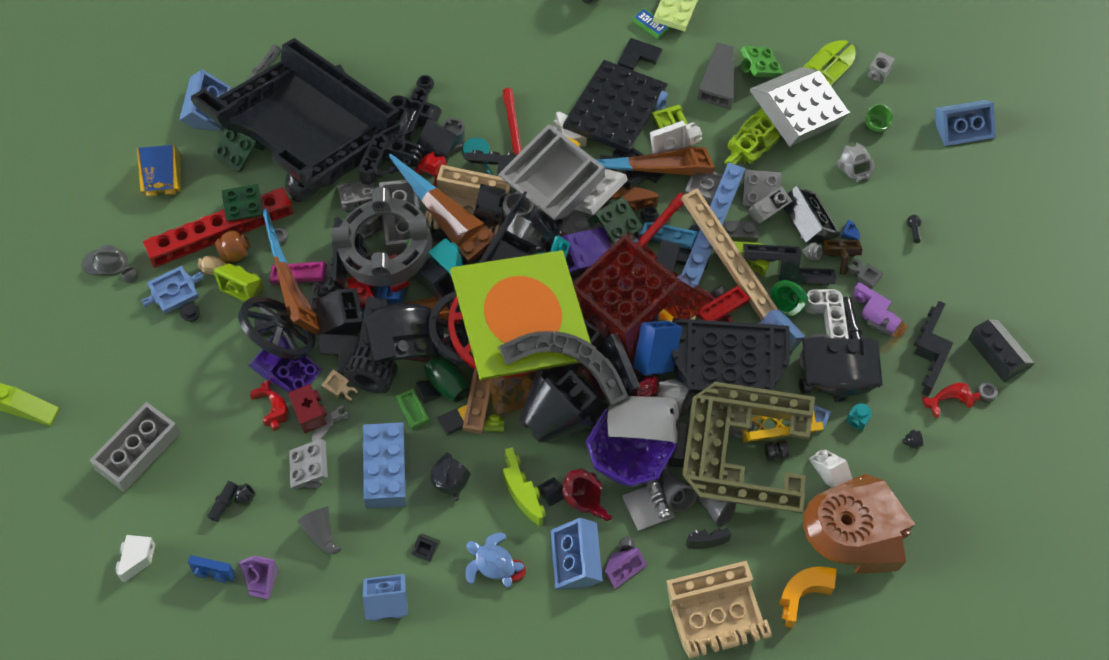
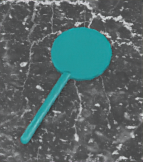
[463,137,493,175]

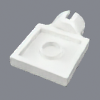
[650,121,702,154]

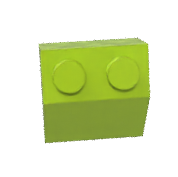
[214,264,264,302]

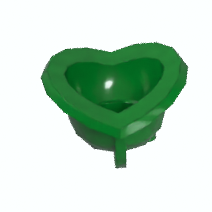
[770,280,809,318]

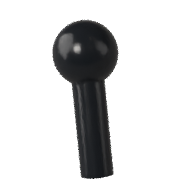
[907,215,922,244]

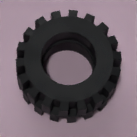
[343,347,398,393]

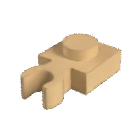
[322,370,358,402]

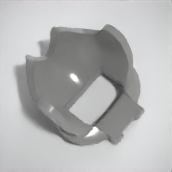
[837,142,874,183]

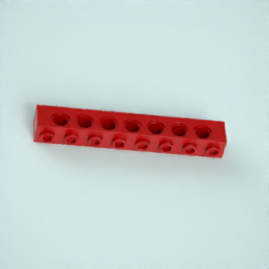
[142,187,294,268]

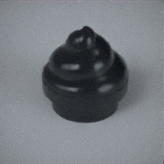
[902,429,924,449]
[235,483,256,504]

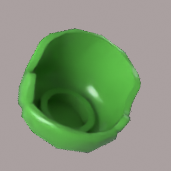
[865,104,893,133]

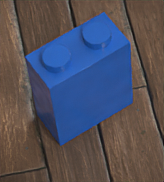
[633,321,682,376]

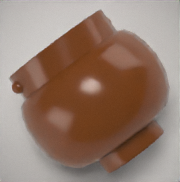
[215,231,251,264]

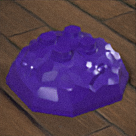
[586,408,677,487]

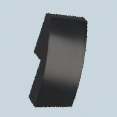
[686,527,731,549]

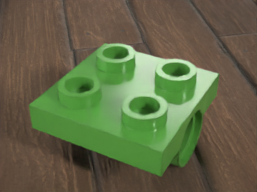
[740,46,784,78]

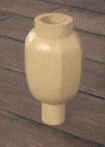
[198,256,233,275]

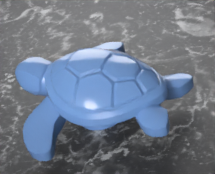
[466,532,524,588]

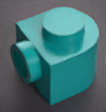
[846,403,872,431]

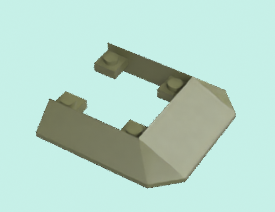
[682,382,815,514]

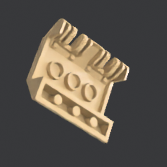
[425,165,512,234]
[666,561,772,658]

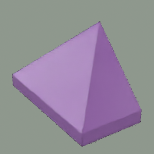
[605,548,647,589]

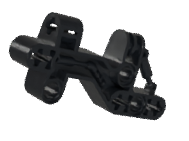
[359,87,442,185]

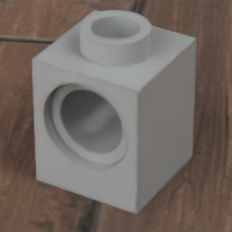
[867,51,895,84]

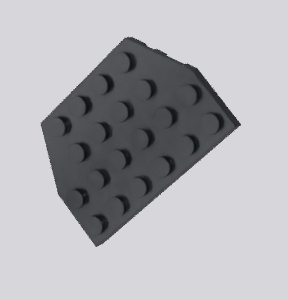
[672,318,790,393]

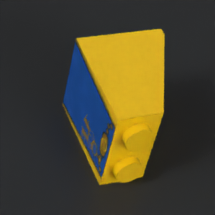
[137,145,181,197]

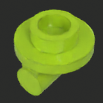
[484,414,504,432]

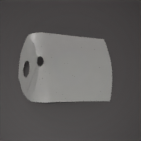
[607,396,680,443]

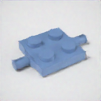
[141,266,204,314]

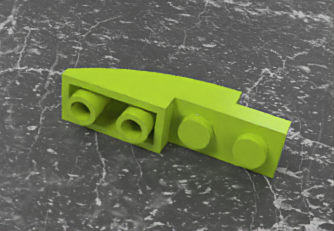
[503,447,546,526]

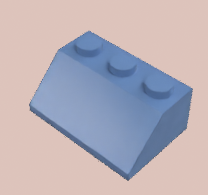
[179,69,231,131]
[935,100,996,146]
[550,518,603,589]

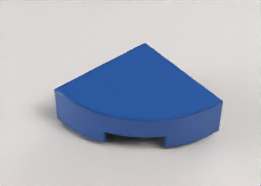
[841,220,860,240]

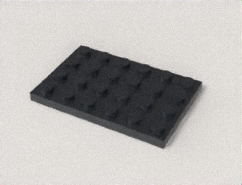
[563,60,668,154]

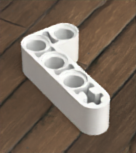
[804,289,849,339]

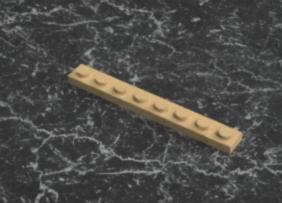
[681,188,778,321]

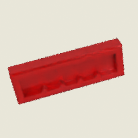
[695,285,750,321]

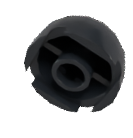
[285,174,321,202]

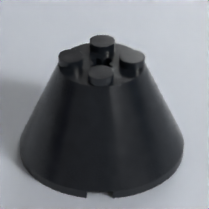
[519,369,596,443]

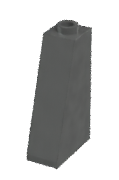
[697,42,734,110]

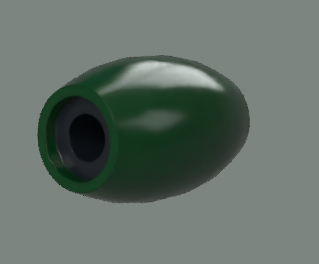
[424,356,470,403]

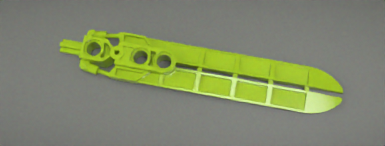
[724,40,856,167]

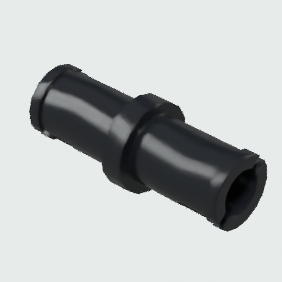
[207,481,238,523]

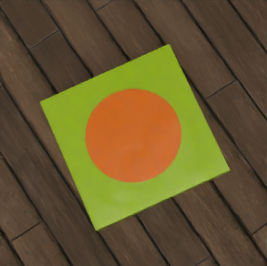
[450,250,591,380]

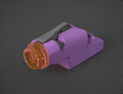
[852,282,908,339]

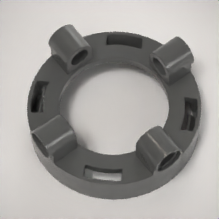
[331,187,432,286]

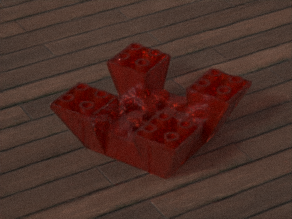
[573,231,710,373]

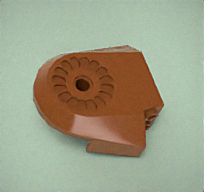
[803,474,915,574]

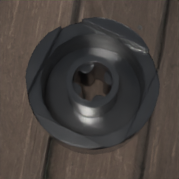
[473,184,506,225]

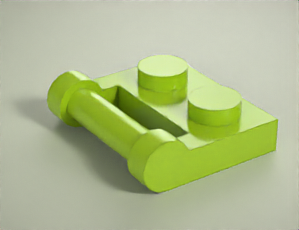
[652,105,688,129]

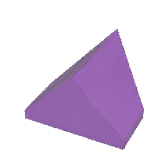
[239,555,278,599]

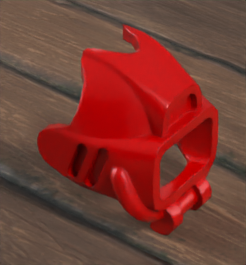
[414,152,447,188]

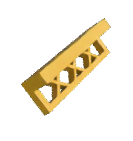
[741,411,824,443]

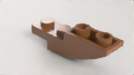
[601,186,659,211]

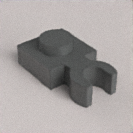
[847,258,883,289]

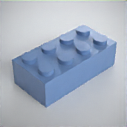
[363,423,406,508]

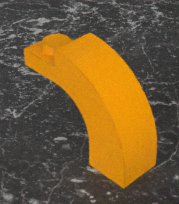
[779,566,837,628]

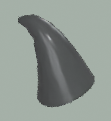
[661,463,698,512]
[696,496,736,527]
[298,506,342,554]

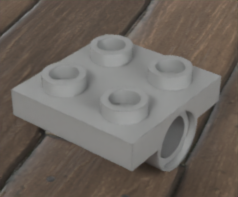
[289,439,328,490]

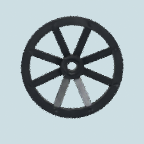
[429,291,474,365]
[238,297,315,359]

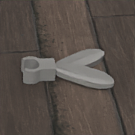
[312,406,349,441]

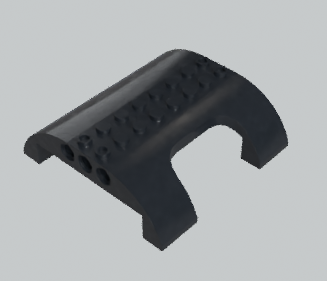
[191,38,400,189]

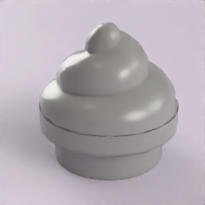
[802,243,822,261]

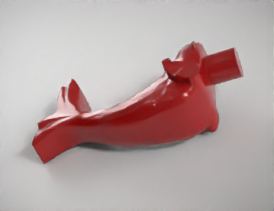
[250,380,289,431]
[922,382,981,418]

